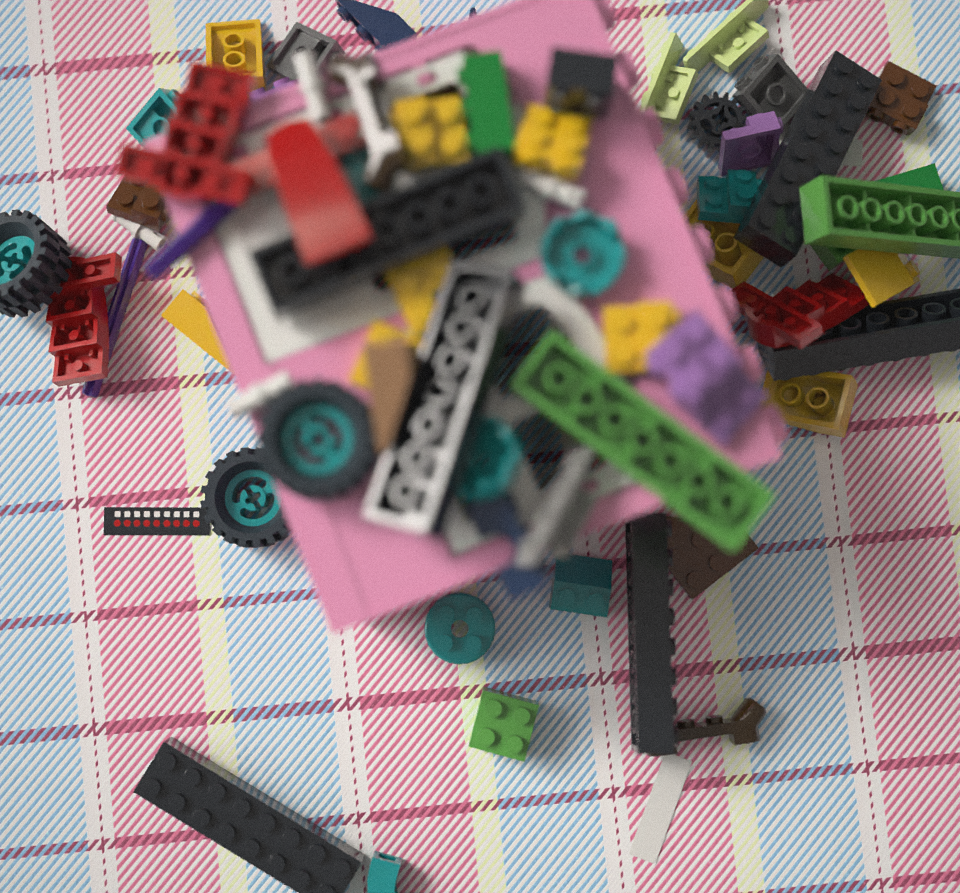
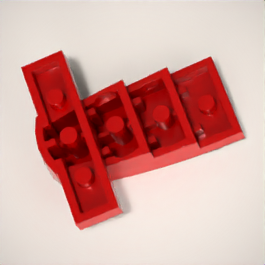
[114,59,257,206]
[231,111,373,267]
[45,252,122,387]
[730,273,870,349]

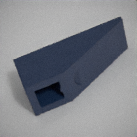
[335,0,417,53]

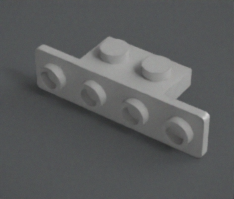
[515,446,596,568]

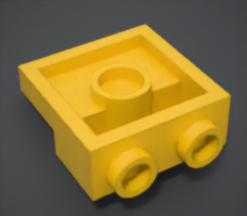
[388,96,469,174]
[512,103,593,181]
[602,301,680,374]

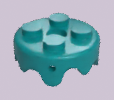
[540,210,626,297]
[458,414,523,501]
[424,592,496,665]

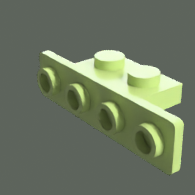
[683,0,769,74]
[639,32,699,125]

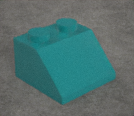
[549,554,612,618]

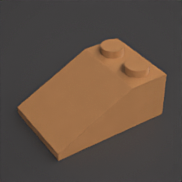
[362,335,416,452]

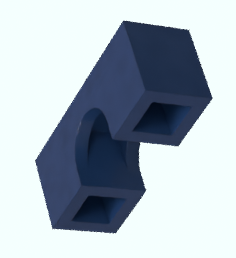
[465,493,551,602]

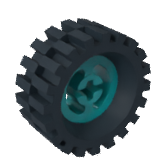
[0,209,72,318]
[255,378,379,501]
[200,447,292,548]

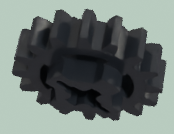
[687,91,749,154]

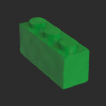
[456,50,515,159]

